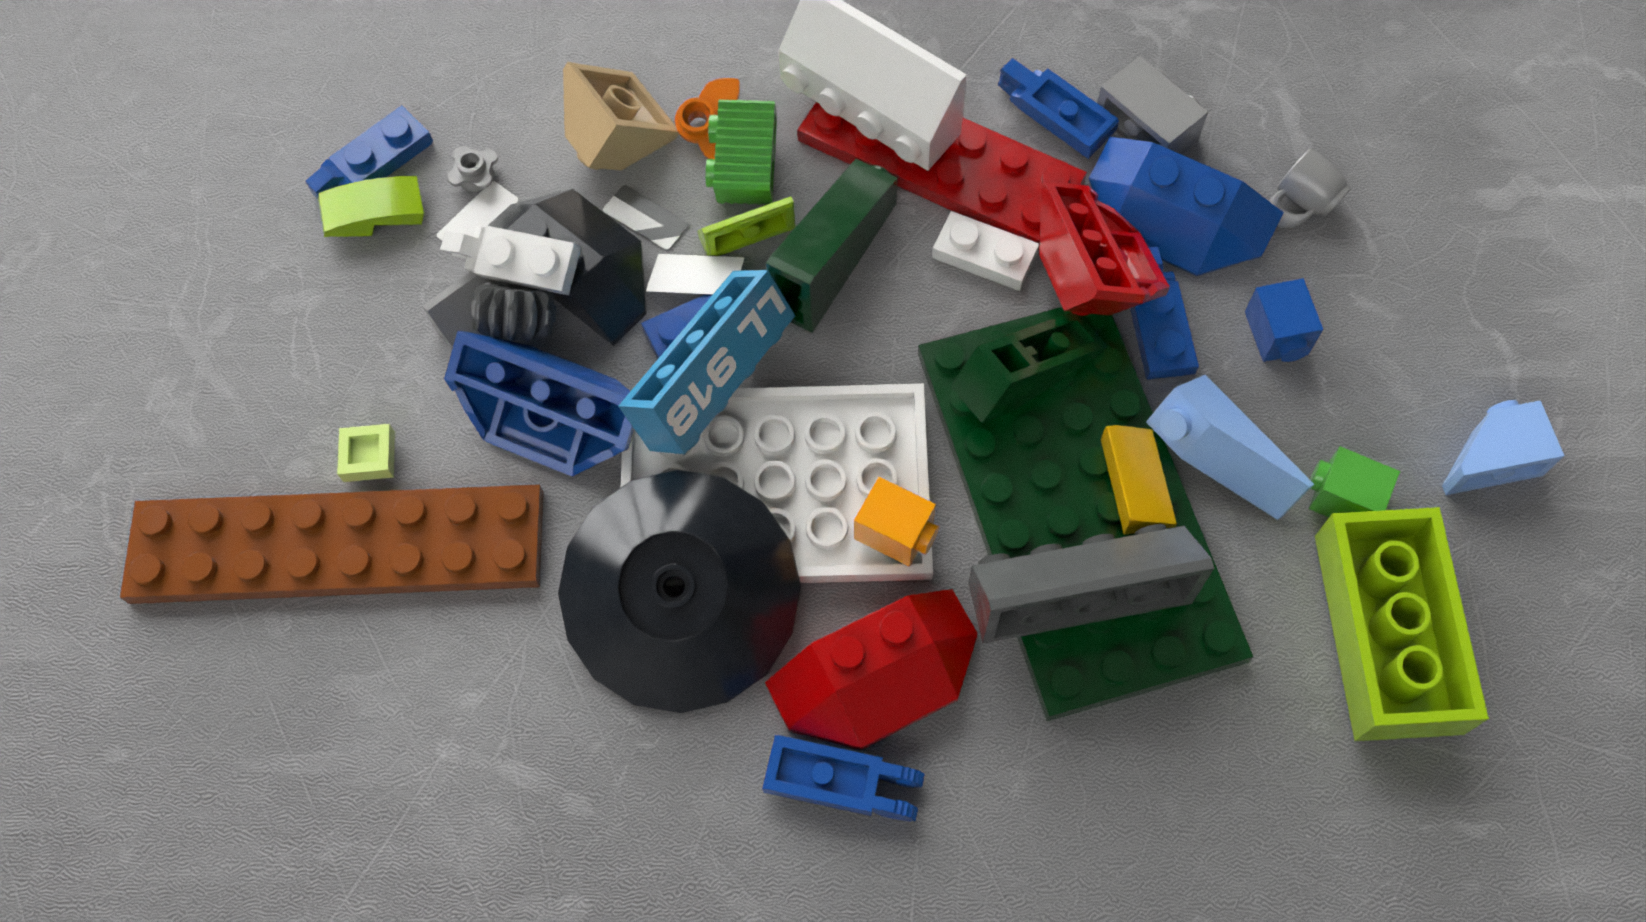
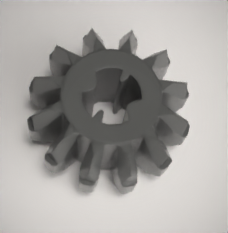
[470,281,556,341]

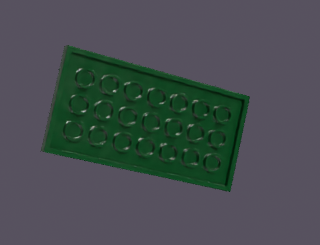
[918,307,1254,722]

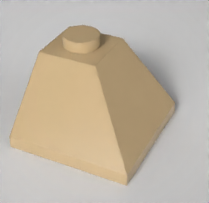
[563,62,679,170]

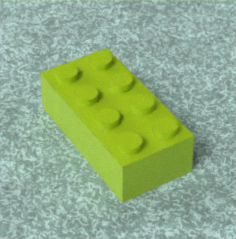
[1315,507,1489,741]

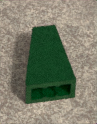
[766,159,897,333]

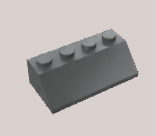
[968,524,1214,644]

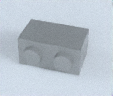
[1097,56,1208,154]

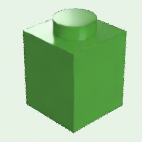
[1308,446,1400,517]

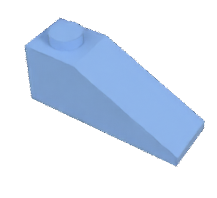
[1146,375,1314,520]

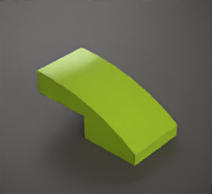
[318,176,424,237]

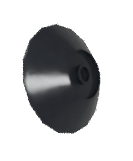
[558,470,801,713]

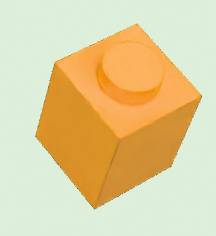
[854,477,940,567]

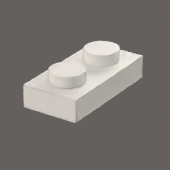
[932,211,1039,291]

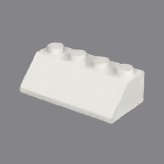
[778,0,967,171]

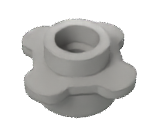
[447,146,498,192]

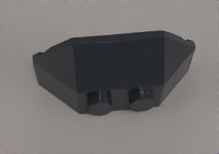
[488,189,647,346]

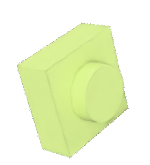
[337,424,395,482]

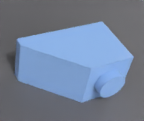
[1442,400,1564,495]

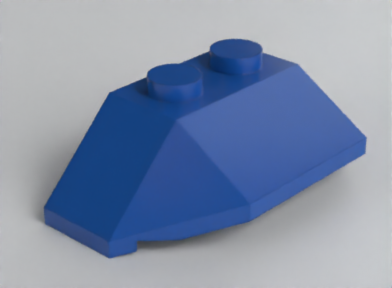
[1089,137,1284,276]
[444,331,634,476]

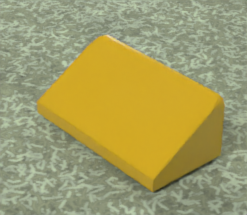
[1101,425,1177,535]

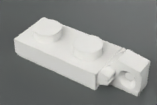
[440,225,581,295]

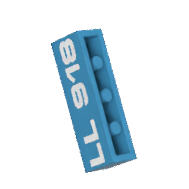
[618,270,795,455]

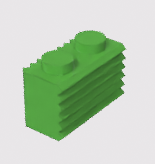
[705,100,777,205]

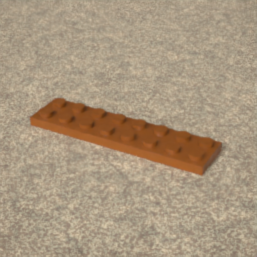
[120,484,544,604]

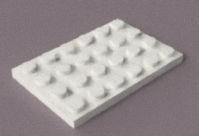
[620,383,933,586]

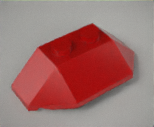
[1039,180,1170,316]
[765,589,978,750]

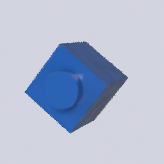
[1245,278,1323,362]

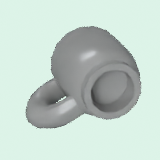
[1268,148,1351,228]

